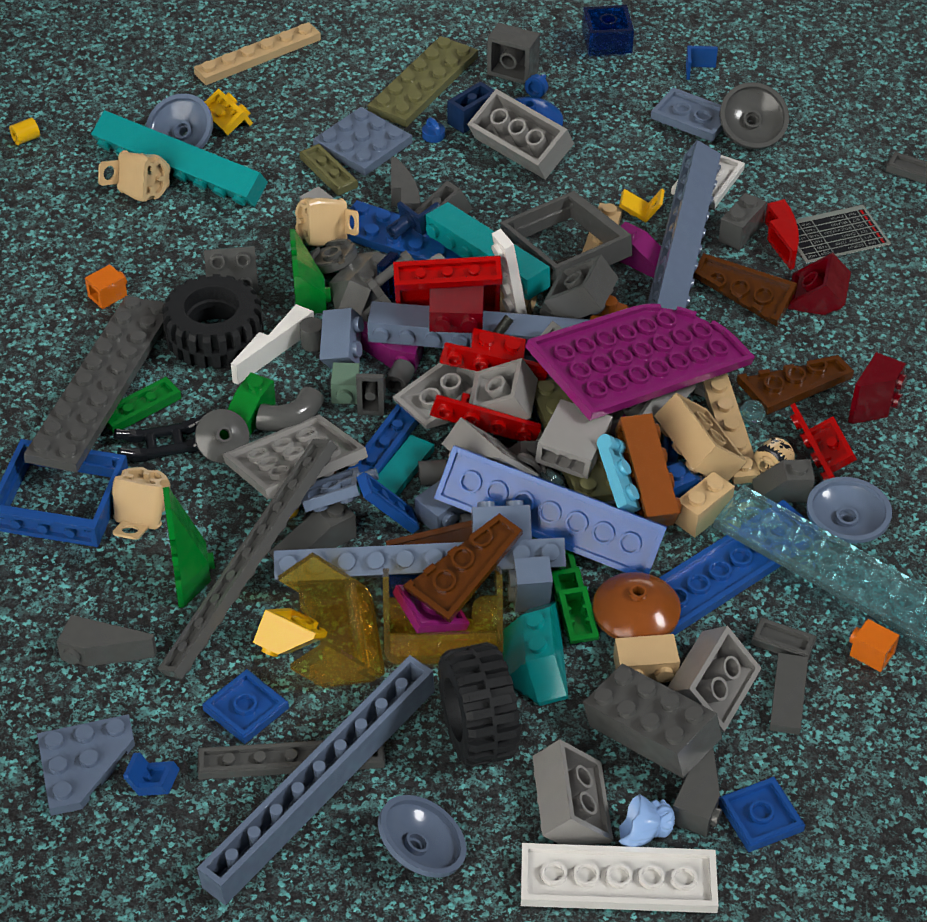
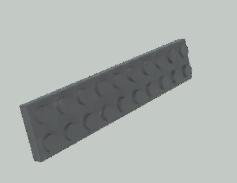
[24,296,164,473]

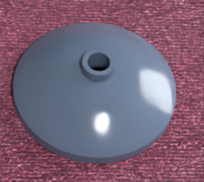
[146,93,213,149]
[806,477,892,544]
[378,795,467,878]

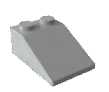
[393,363,477,429]
[442,417,538,476]

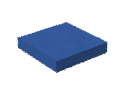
[202,669,289,745]
[719,777,805,853]

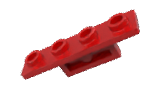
[439,328,548,381]
[430,393,541,441]
[790,403,857,481]

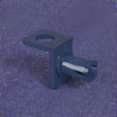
[386,201,440,240]

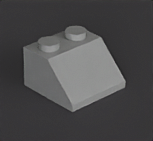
[469,358,538,420]

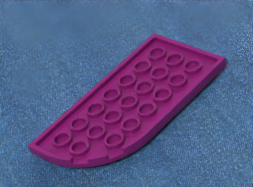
[525,304,755,421]

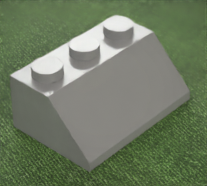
[668,625,761,732]
[532,739,614,845]

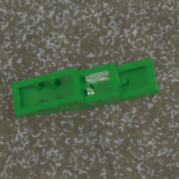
[551,549,599,644]

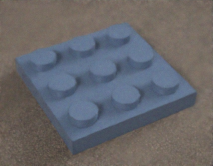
[313,107,412,176]

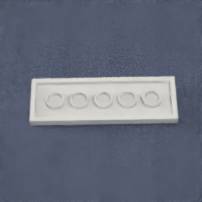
[521,843,719,913]

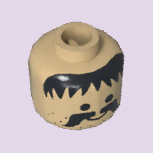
[754,437,795,473]

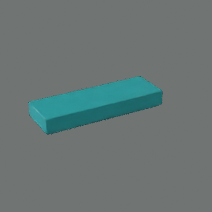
[377,435,434,496]

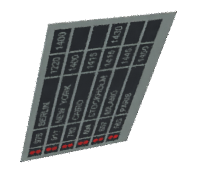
[796,205,891,263]

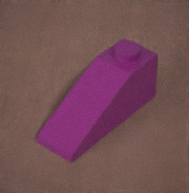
[619,221,661,278]
[361,321,424,372]

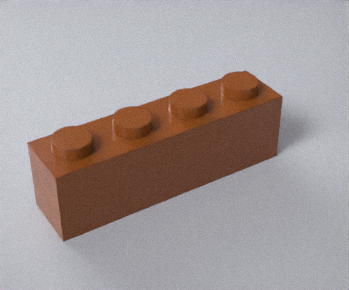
[615,413,681,526]

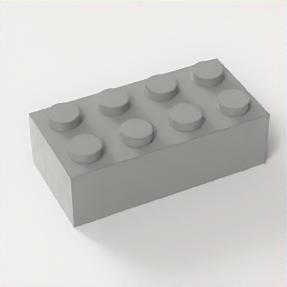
[467,89,574,180]

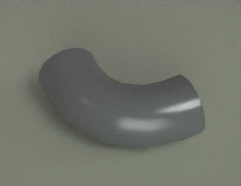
[256,387,324,432]

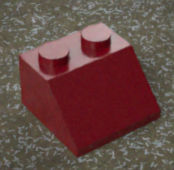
[787,253,851,315]
[429,285,484,333]
[848,352,907,424]

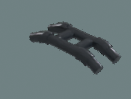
[113,413,207,462]

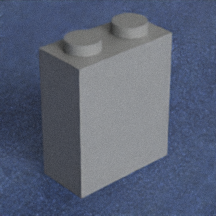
[535,399,613,479]

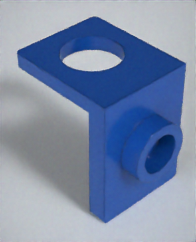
[685,46,718,80]

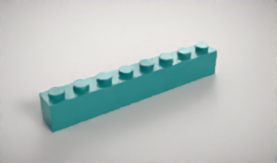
[91,110,268,207]

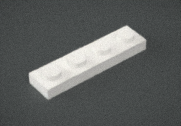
[491,229,527,314]

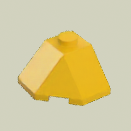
[253,608,328,657]

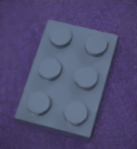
[651,87,723,141]

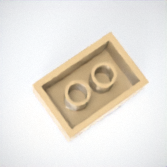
[654,393,747,481]

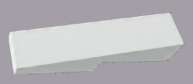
[231,304,314,384]

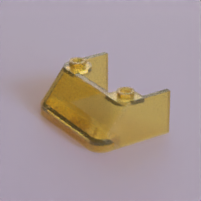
[278,552,385,688]
[383,566,503,665]

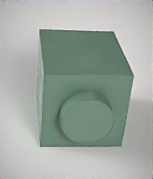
[331,362,360,404]

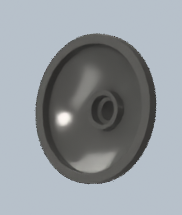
[719,82,789,149]

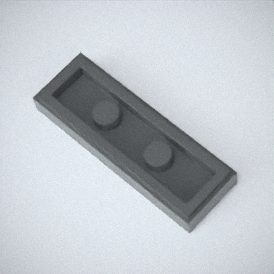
[769,653,808,735]

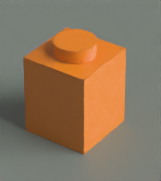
[85,264,127,309]
[849,619,900,672]

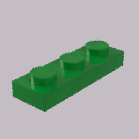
[106,377,182,433]

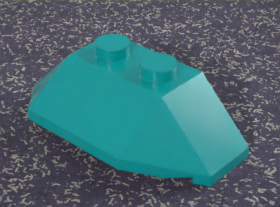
[500,601,569,706]

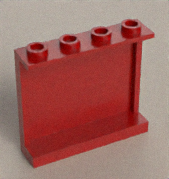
[393,256,502,312]

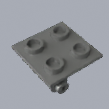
[204,245,259,295]

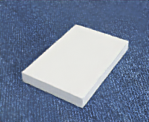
[671,155,745,209]

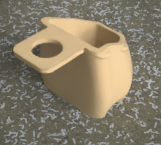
[98,150,171,202]
[295,198,359,246]
[112,467,170,540]

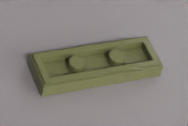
[299,144,358,196]

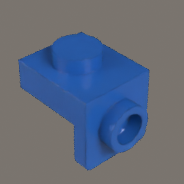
[123,753,180,796]

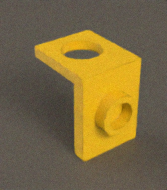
[619,188,665,223]

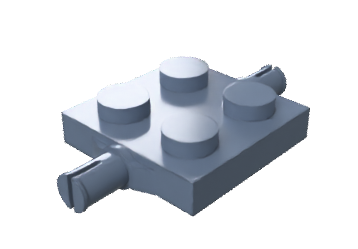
[302,467,379,512]

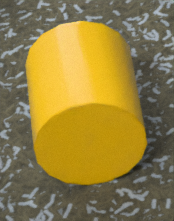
[9,117,40,145]

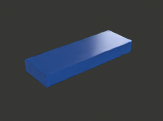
[356,472,420,534]

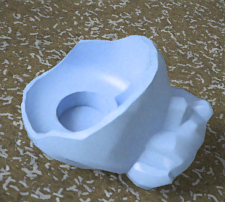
[619,794,675,847]

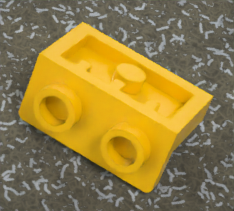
[205,88,253,135]

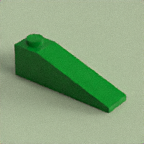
[290,229,331,314]
[163,487,215,608]

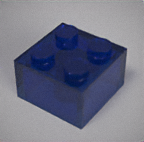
[582,5,634,56]

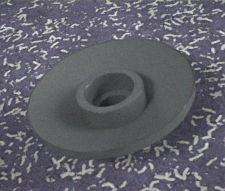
[195,409,249,463]

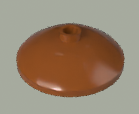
[593,572,681,639]

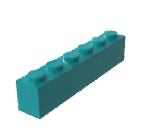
[426,202,550,300]

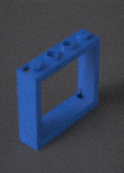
[0,439,128,547]

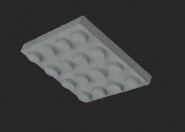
[223,414,368,499]

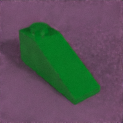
[219,372,276,440]

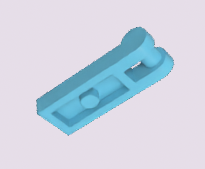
[597,434,641,513]

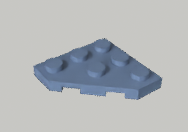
[37,714,135,816]

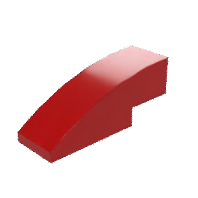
[764,199,799,270]

